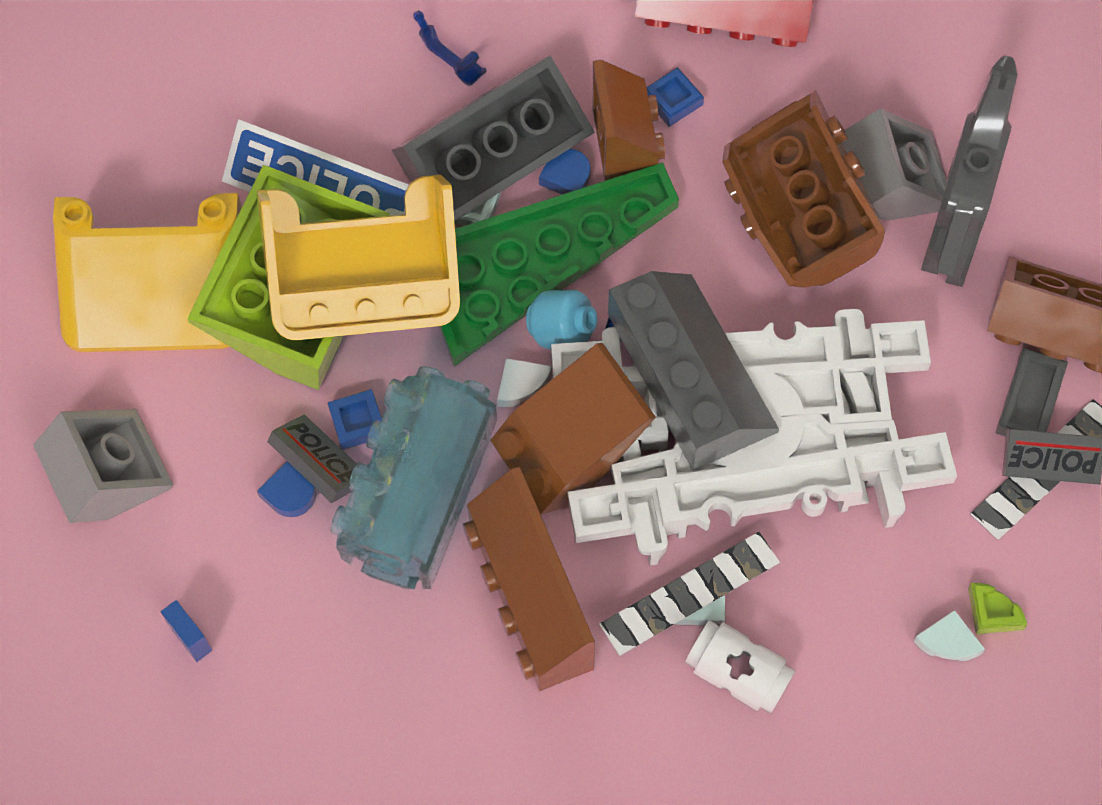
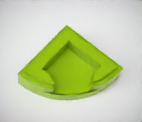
[968,583,1027,634]

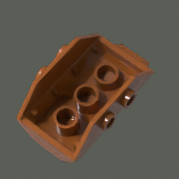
[722,90,885,288]

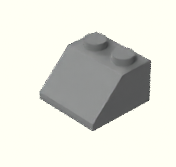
[842,108,947,221]
[33,409,173,523]

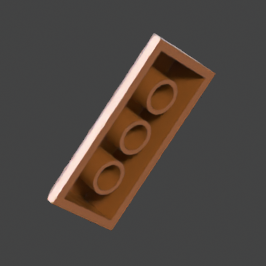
[987,256,1102,373]
[462,466,595,691]

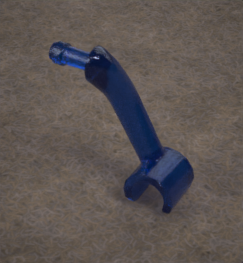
[413,10,487,86]

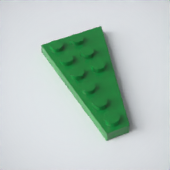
[439,163,679,367]

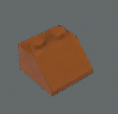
[592,60,665,181]

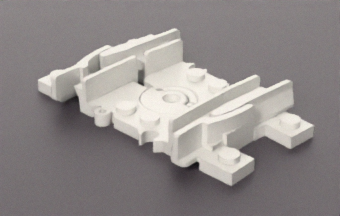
[551,309,957,566]

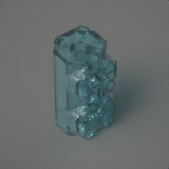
[331,366,497,589]

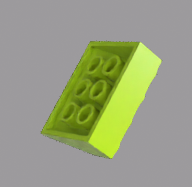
[187,165,390,390]

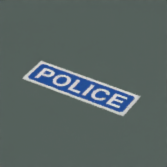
[222,119,409,216]

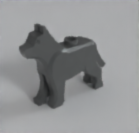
[921,56,1018,287]

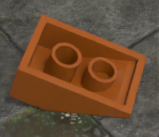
[490,343,656,515]

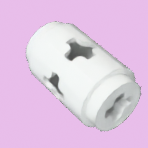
[685,620,796,713]

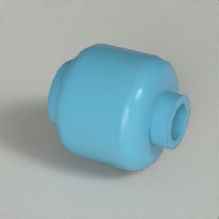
[526,290,597,350]

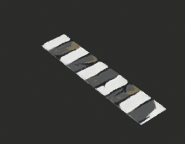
[970,399,1102,540]
[599,532,780,656]

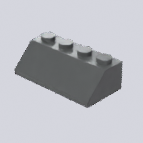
[391,56,595,221]
[608,271,779,471]

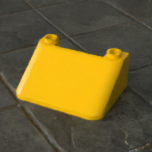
[257,175,460,340]
[53,193,242,352]

